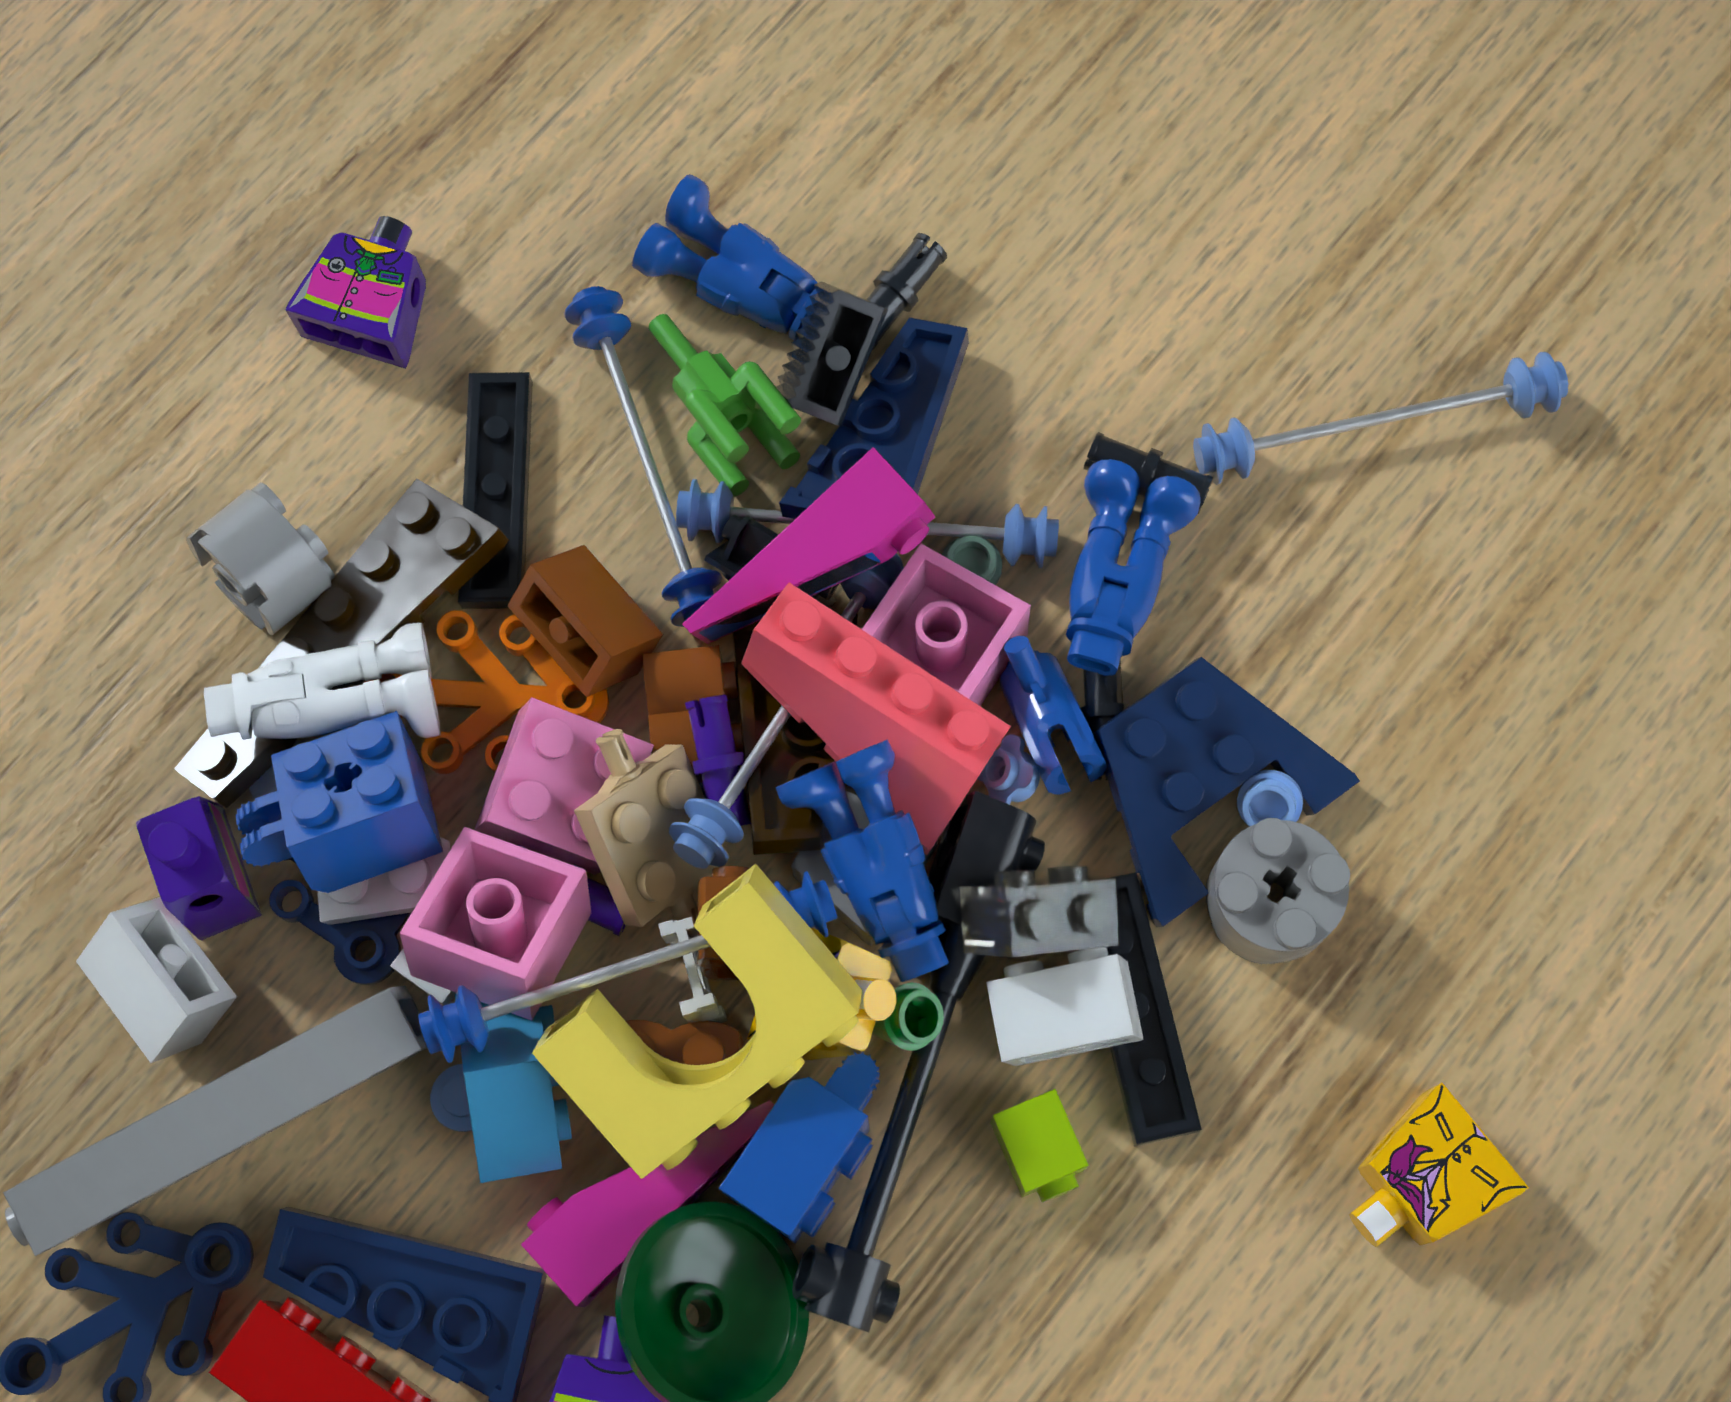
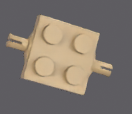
[574,729,730,927]

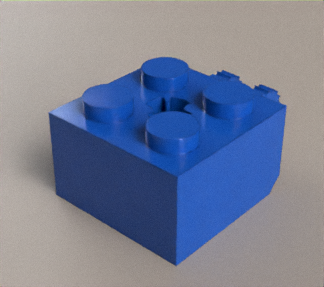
[235,711,443,893]
[719,1051,880,1244]

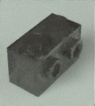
[960,866,1119,957]

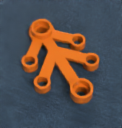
[364,610,609,774]

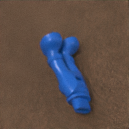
[1065,459,1201,676]

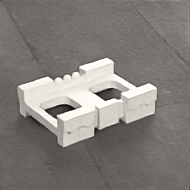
[658,917,728,1023]

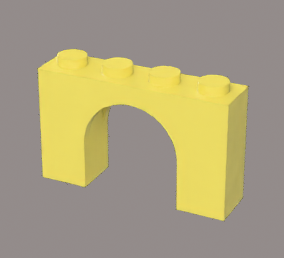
[532,864,862,1179]

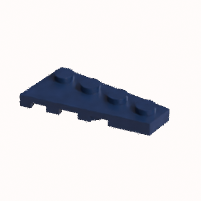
[779,318,969,519]
[263,1206,547,1402]

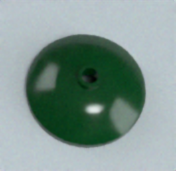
[615,1202,809,1402]

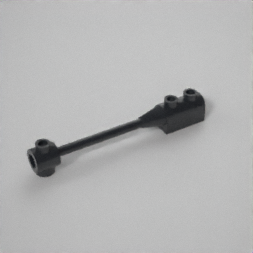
[792,791,1045,1333]

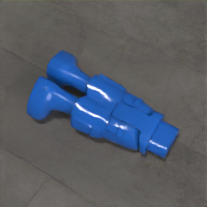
[632,174,818,341]
[776,739,949,982]

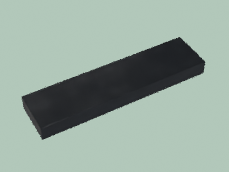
[458,372,533,609]
[1071,872,1202,1146]

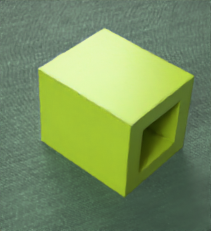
[990,1089,1089,1203]

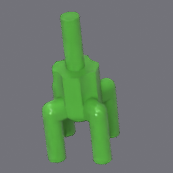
[649,314,801,497]

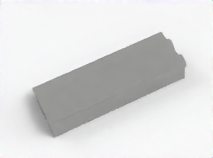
[3,985,427,1256]

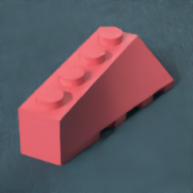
[741,582,1011,855]

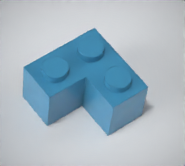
[455,993,572,1183]

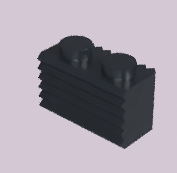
[776,281,888,426]

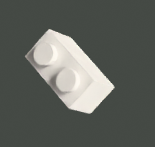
[76,897,237,1063]
[986,947,1144,1066]

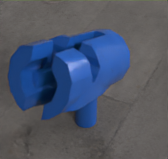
[1000,636,1107,795]

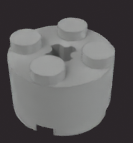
[186,483,335,635]
[1206,818,1350,964]

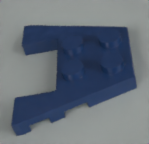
[1093,657,1360,927]

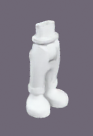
[204,623,441,740]

